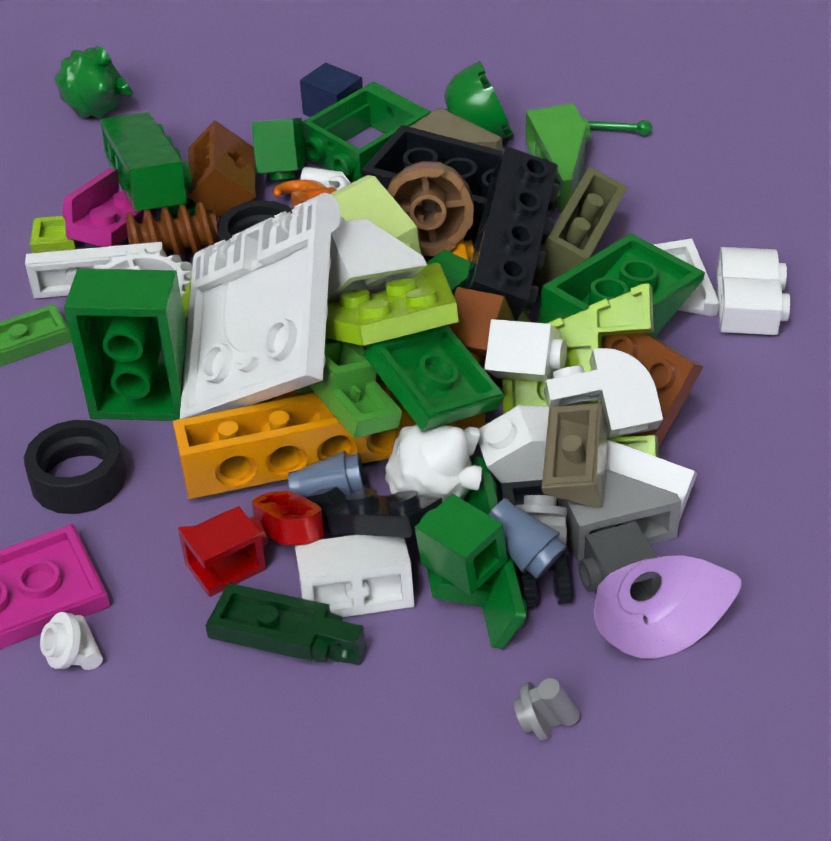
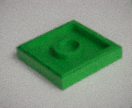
[364,325,505,431]

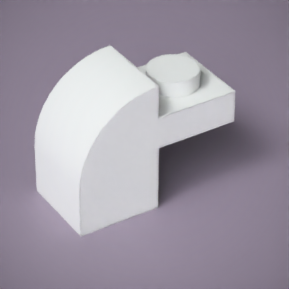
[544,348,663,439]

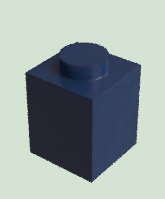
[300,62,363,117]

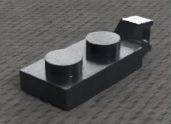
[306,487,443,538]

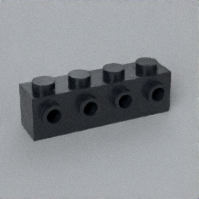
[464,146,560,321]

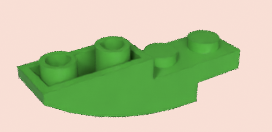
[296,338,403,438]

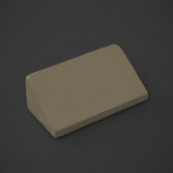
[542,403,608,507]

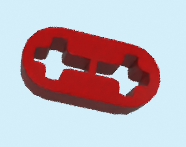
[252,491,325,545]

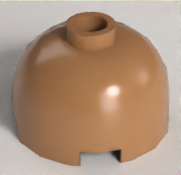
[387,161,474,256]

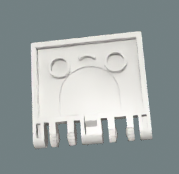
[180,193,340,419]

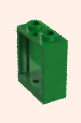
[302,81,431,183]

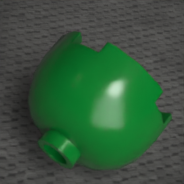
[444,61,514,140]

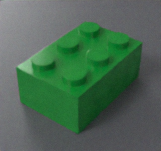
[64,268,187,421]

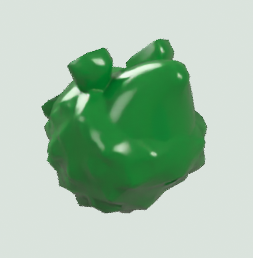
[54,46,134,118]

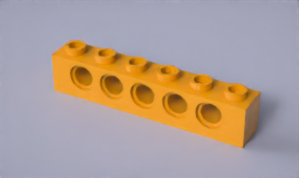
[173,379,485,499]

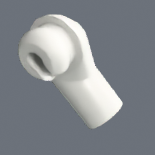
[300,167,351,190]

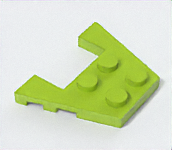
[325,263,459,346]
[502,283,659,458]

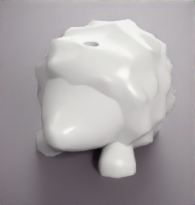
[385,424,482,502]

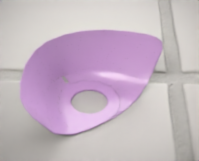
[594,555,741,659]

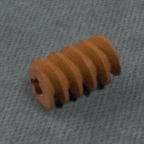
[126,202,219,261]

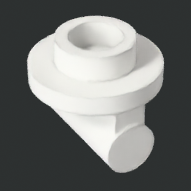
[40,612,103,670]

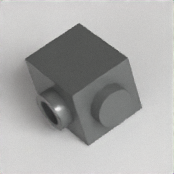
[578,521,662,601]

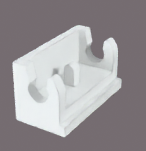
[295,535,414,617]

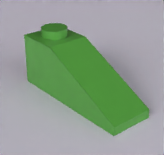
[525,103,591,213]

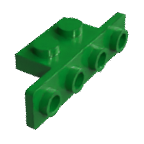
[426,457,527,649]

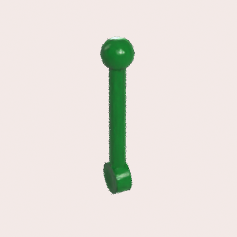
[588,120,652,136]

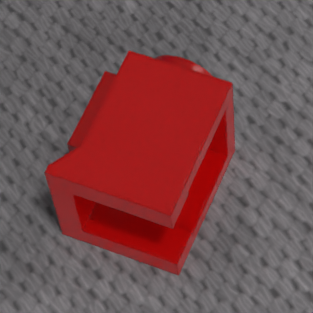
[178,506,268,597]

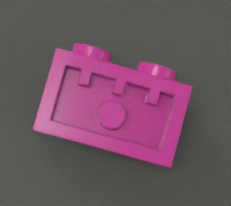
[62,168,156,247]

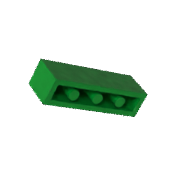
[100,112,192,211]

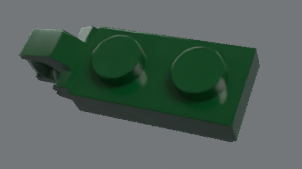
[205,583,366,664]

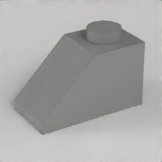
[557,470,681,562]

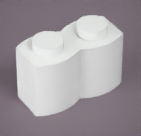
[716,247,790,335]

